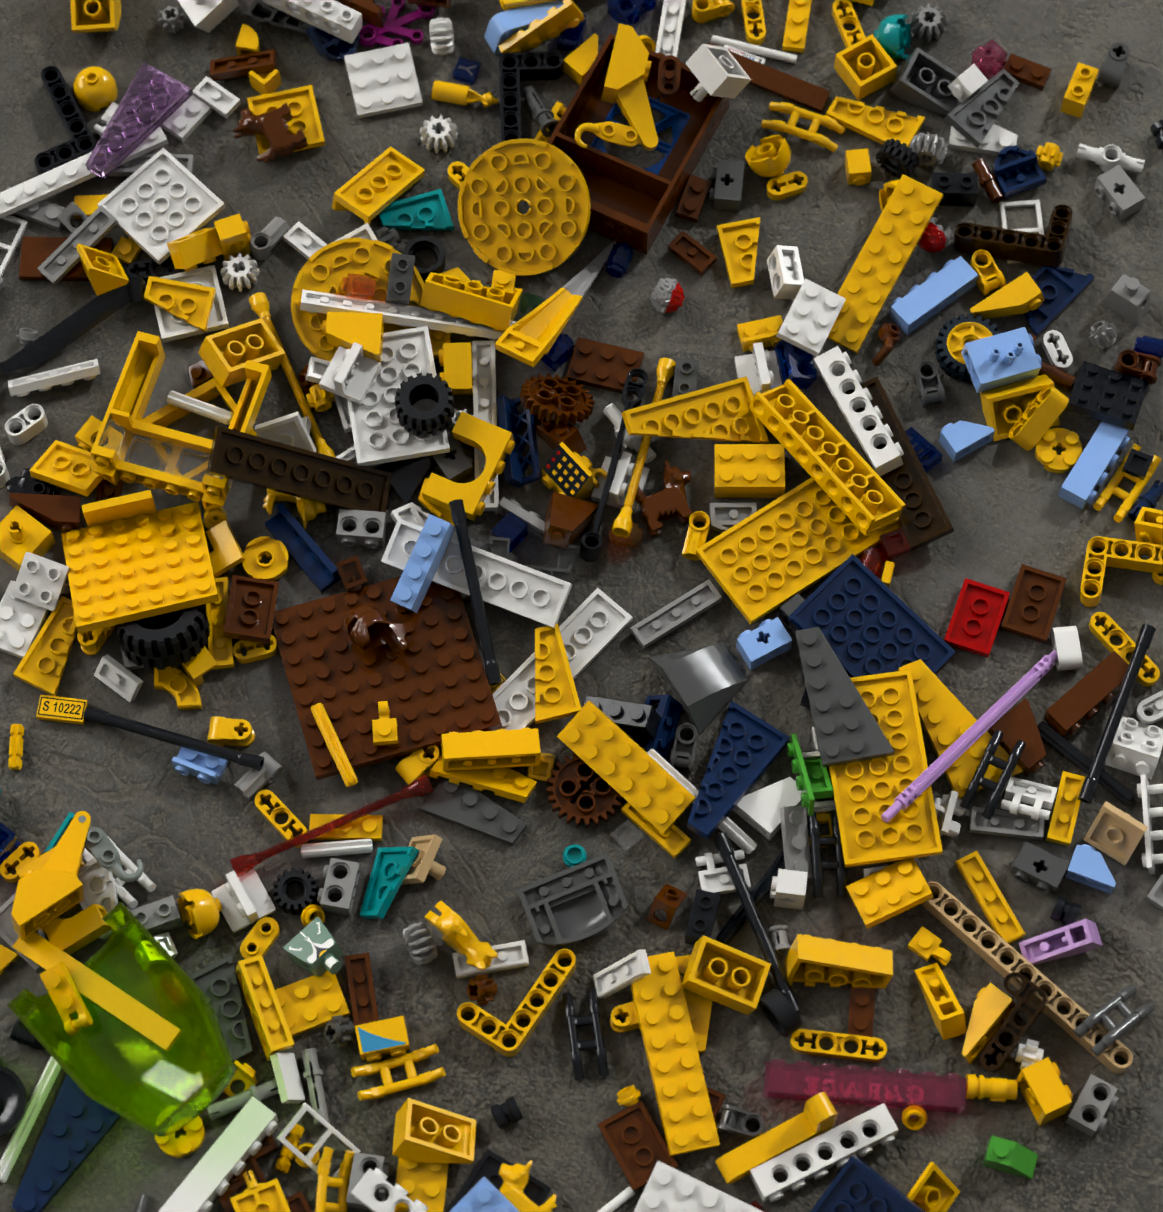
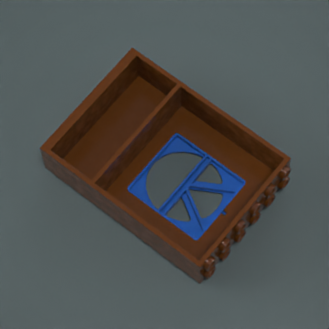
[547,33,729,255]

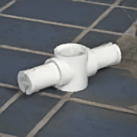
[1076,144,1145,174]
[603,403,656,464]

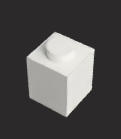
[947,64,988,103]

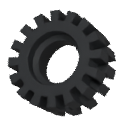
[876,139,920,178]
[273,867,318,915]

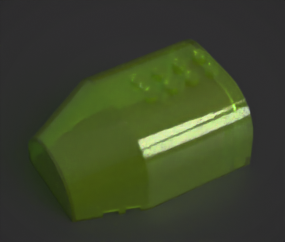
[7,902,236,1137]

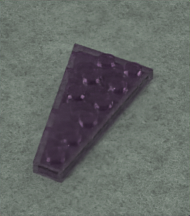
[86,62,193,179]

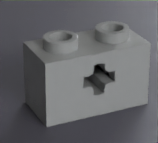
[1094,165,1145,221]

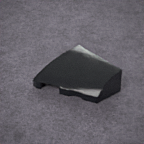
[381,456,435,504]

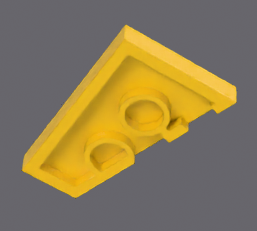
[716,217,761,288]
[144,276,216,333]

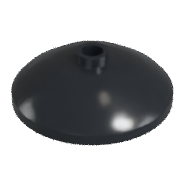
[0,1066,27,1137]

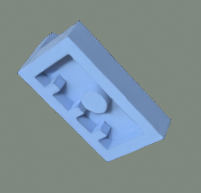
[171,747,229,785]

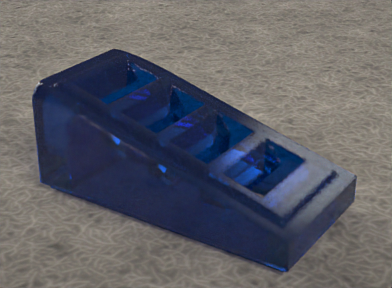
[905,427,943,473]

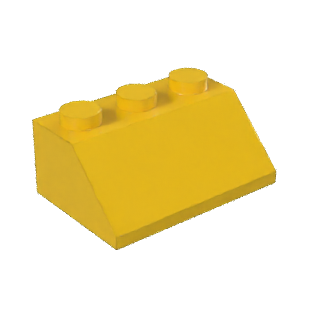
[980,374,1060,441]

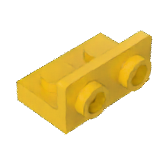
[737,315,787,352]

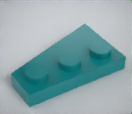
[378,189,454,231]
[359,847,419,919]

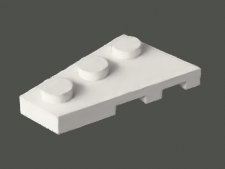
[948,124,1018,156]

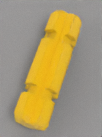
[8,724,24,770]
[275,1124,304,1173]

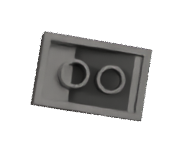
[889,47,961,116]

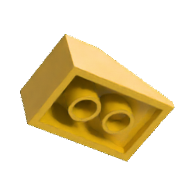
[392,1098,476,1164]

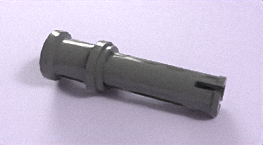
[522,86,559,138]

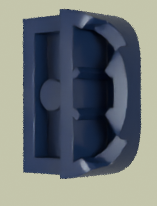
[306,26,360,61]
[994,146,1046,198]

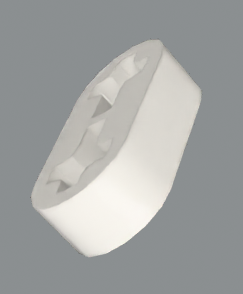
[1042,330,1073,372]

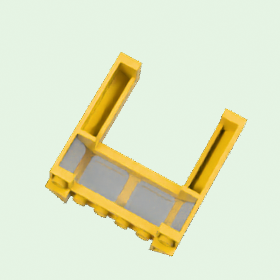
[90,331,272,510]

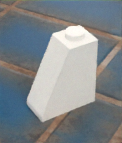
[733,777,802,841]

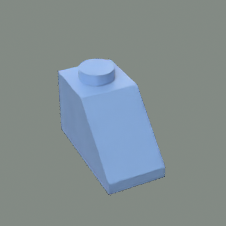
[939,420,995,462]
[1065,844,1116,894]

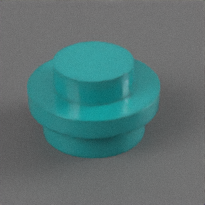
[563,844,587,868]

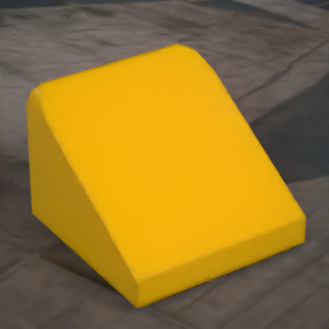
[527,753,556,781]

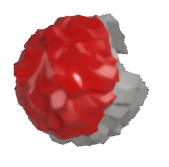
[918,217,951,253]
[649,278,685,313]

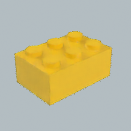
[198,318,285,388]
[714,444,785,498]
[681,935,771,1015]

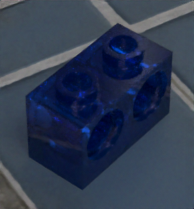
[607,0,657,26]
[774,340,817,389]

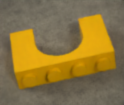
[422,411,515,521]
[17,846,115,955]

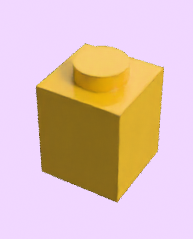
[844,148,872,186]

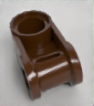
[1114,349,1161,385]

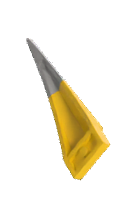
[495,240,617,368]

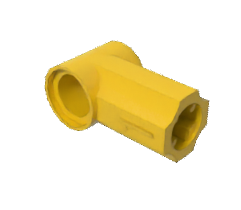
[682,511,710,561]

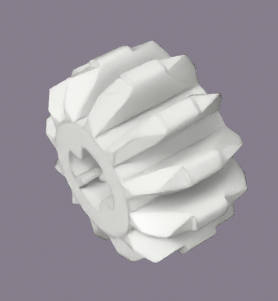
[429,17,454,55]
[420,115,458,153]
[220,252,259,292]

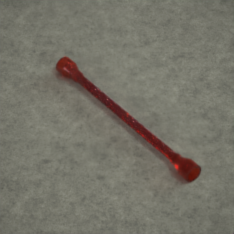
[230,774,434,877]

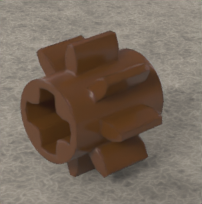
[467,974,497,1006]

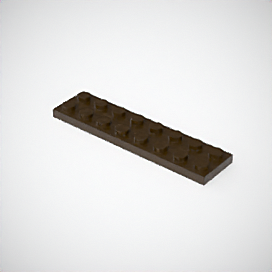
[845,377,954,551]
[207,426,392,512]

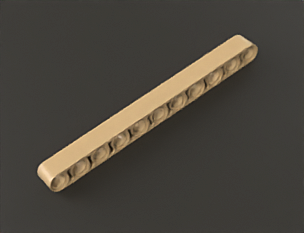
[921,881,1133,1074]

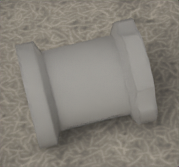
[766,925,791,955]

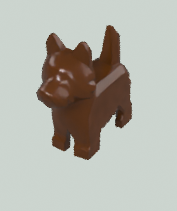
[233,103,308,163]
[635,460,693,538]

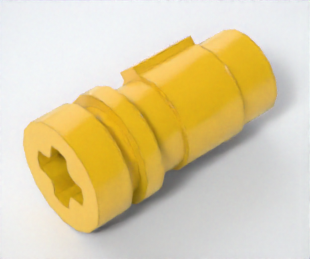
[964,1074,1018,1102]

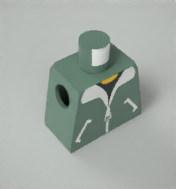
[283,916,343,977]

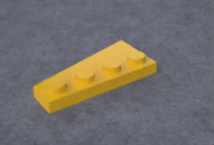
[498,0,585,54]
[535,623,581,724]
[429,755,537,803]

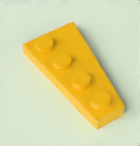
[826,96,925,148]
[13,596,77,696]
[675,955,713,1054]

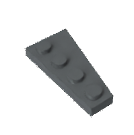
[945,69,1019,148]

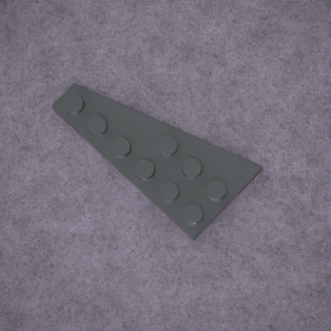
[795,627,894,768]

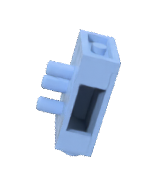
[961,327,1042,393]

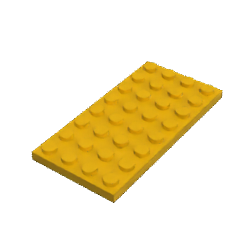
[696,477,901,625]
[829,670,943,867]

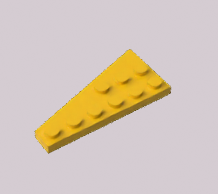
[621,376,769,443]
[898,659,1023,799]

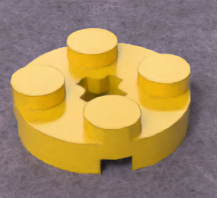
[1035,428,1082,474]
[242,536,289,581]
[154,1106,205,1158]

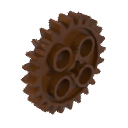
[519,374,595,425]
[546,752,624,828]

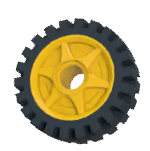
[935,313,1002,383]

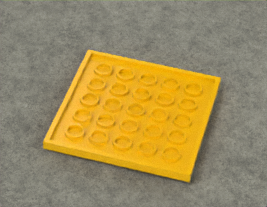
[61,501,219,634]

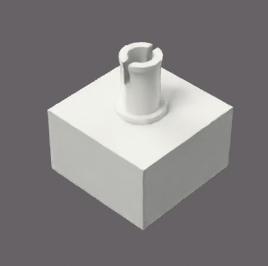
[178,0,240,33]
[686,44,751,102]

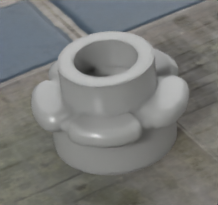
[16,328,38,345]

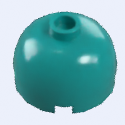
[874,14,911,59]

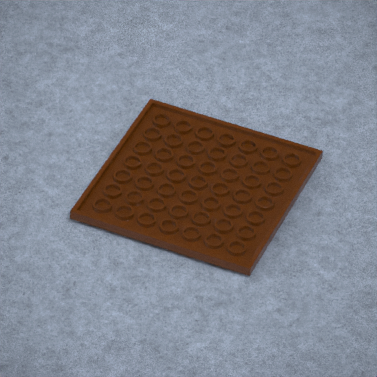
[273,576,502,780]

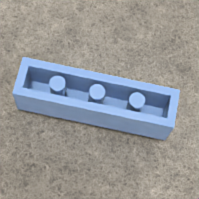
[889,256,978,335]
[1058,421,1131,510]
[390,514,456,614]

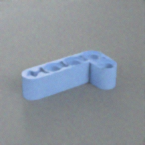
[484,0,564,56]

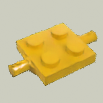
[230,1170,291,1212]

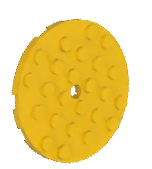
[458,139,591,276]
[291,237,426,362]

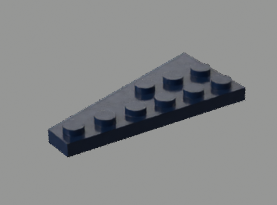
[11,1059,131,1212]

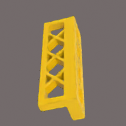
[235,954,294,1061]

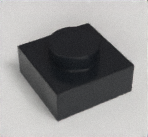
[1122,448,1153,480]

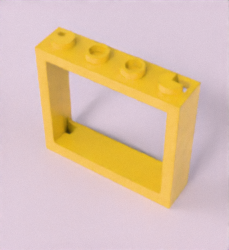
[141,378,257,482]

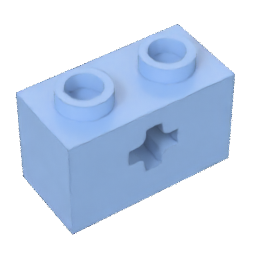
[736,617,792,670]

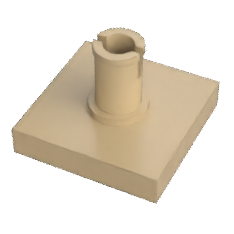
[1083,801,1148,865]
[401,834,446,885]

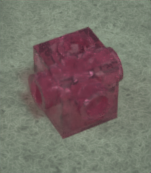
[971,39,1007,79]

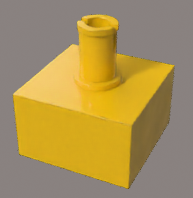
[0,505,56,571]

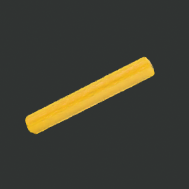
[311,703,358,787]

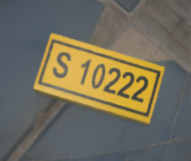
[36,695,88,725]

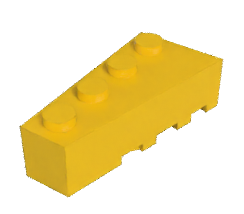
[420,272,523,331]
[783,934,893,989]

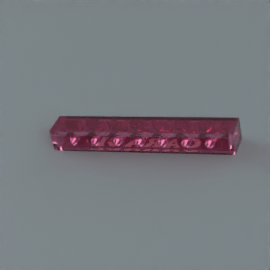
[763,1059,966,1113]

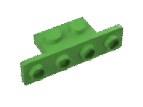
[787,734,833,816]

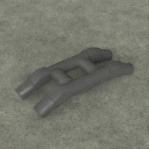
[1073,985,1154,1056]

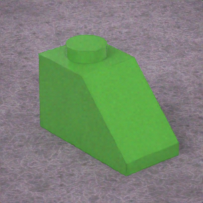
[983,1135,1038,1179]

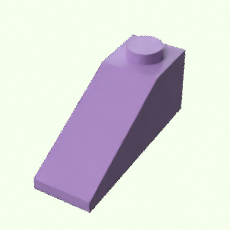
[1019,919,1103,965]

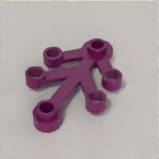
[359,0,436,47]

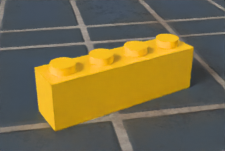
[441,727,541,771]

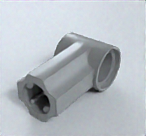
[251,217,290,261]
[234,752,283,801]

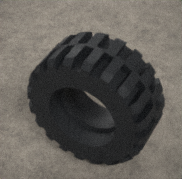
[115,605,210,670]

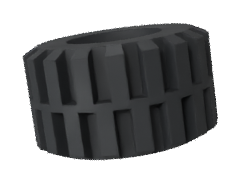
[395,373,454,437]

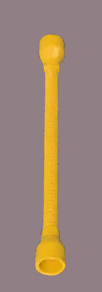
[248,292,336,457]
[612,358,676,538]

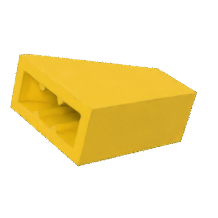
[322,312,384,363]

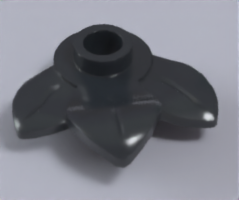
[5,468,51,509]

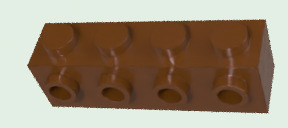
[1043,651,1129,738]

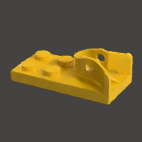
[332,146,425,226]

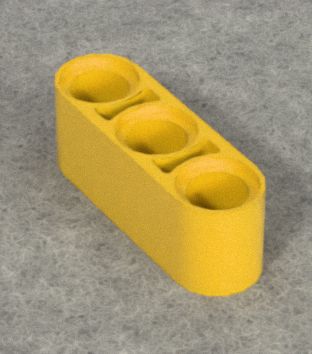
[1008,384,1069,451]

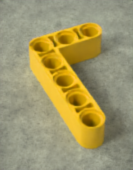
[1080,536,1163,607]
[457,949,576,1057]
[715,1092,838,1184]

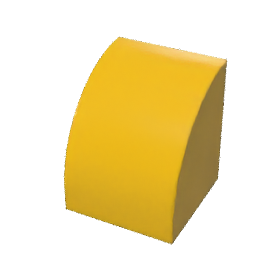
[235,24,261,56]

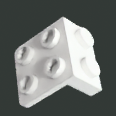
[1105,717,1163,780]

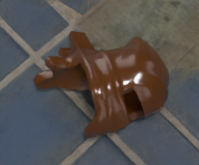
[344,604,413,654]

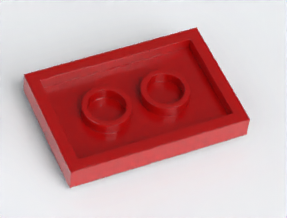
[944,578,1010,658]

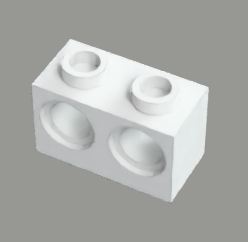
[767,245,804,300]

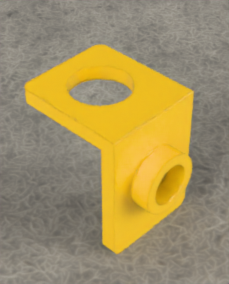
[221,1060,258,1097]

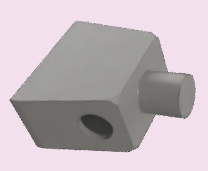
[1101,274,1150,326]

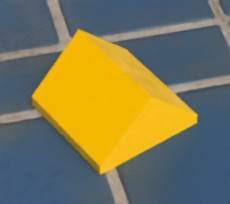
[76,243,129,296]
[907,1162,960,1212]

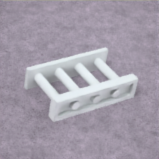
[1137,775,1163,875]

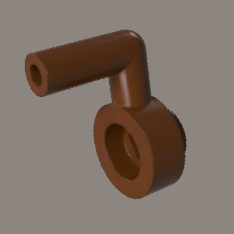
[872,323,902,366]

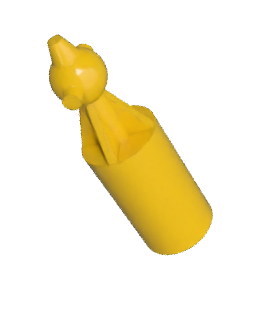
[431,80,499,107]

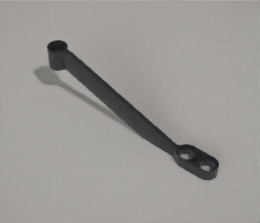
[0,276,146,375]
[579,368,648,562]

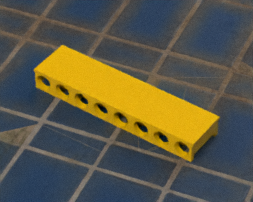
[748,379,906,536]

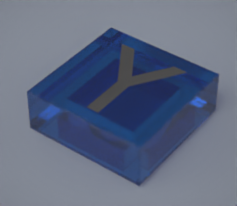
[452,57,481,85]

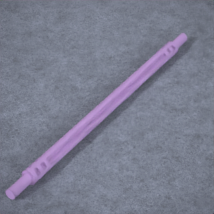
[881,649,1058,823]

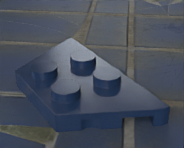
[1024,266,1095,337]

